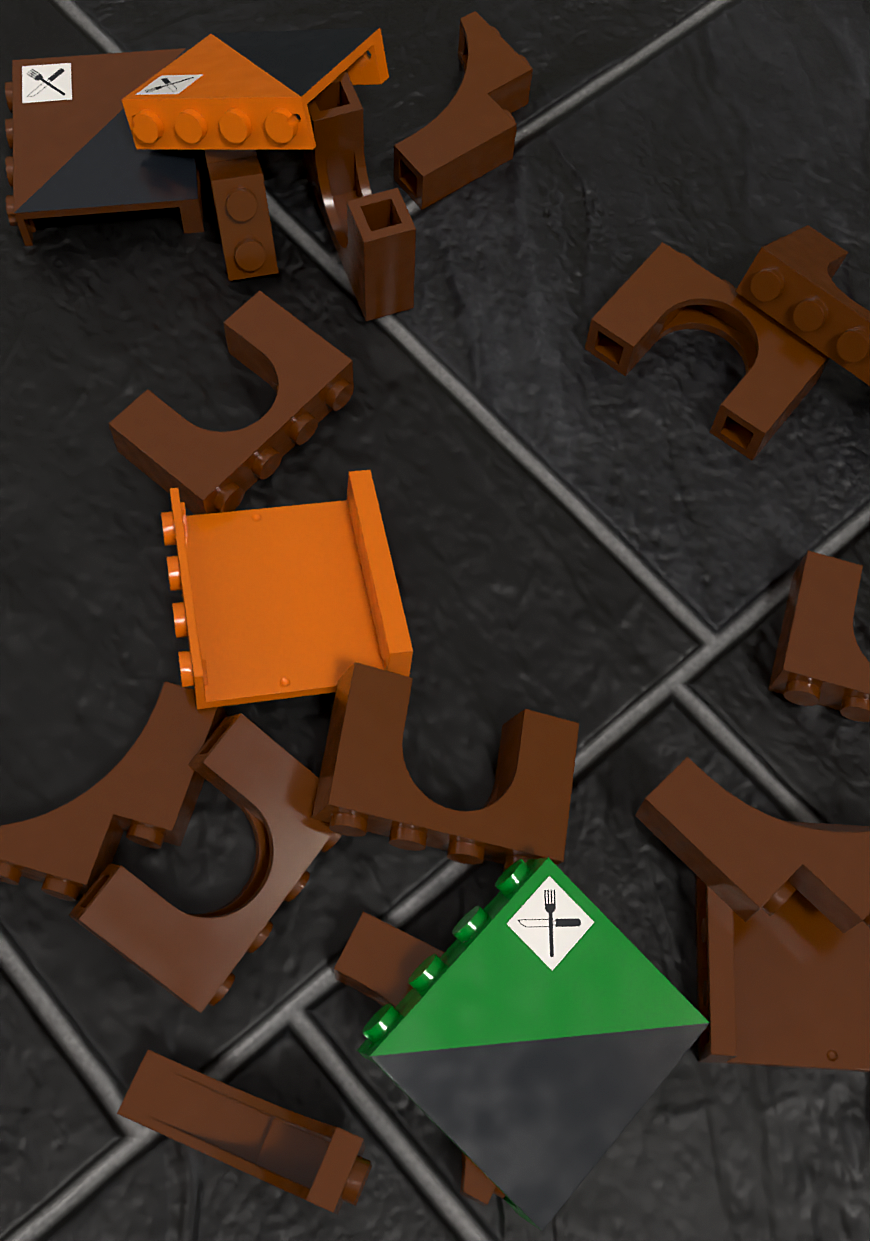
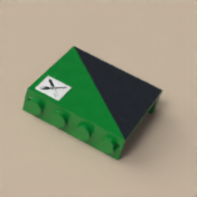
[357,857,710,1231]

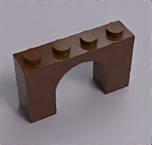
[300,71,416,321]
[735,225,870,386]
[585,242,830,461]
[108,290,354,515]
[768,550,870,722]
[312,662,579,871]
[69,713,342,1013]

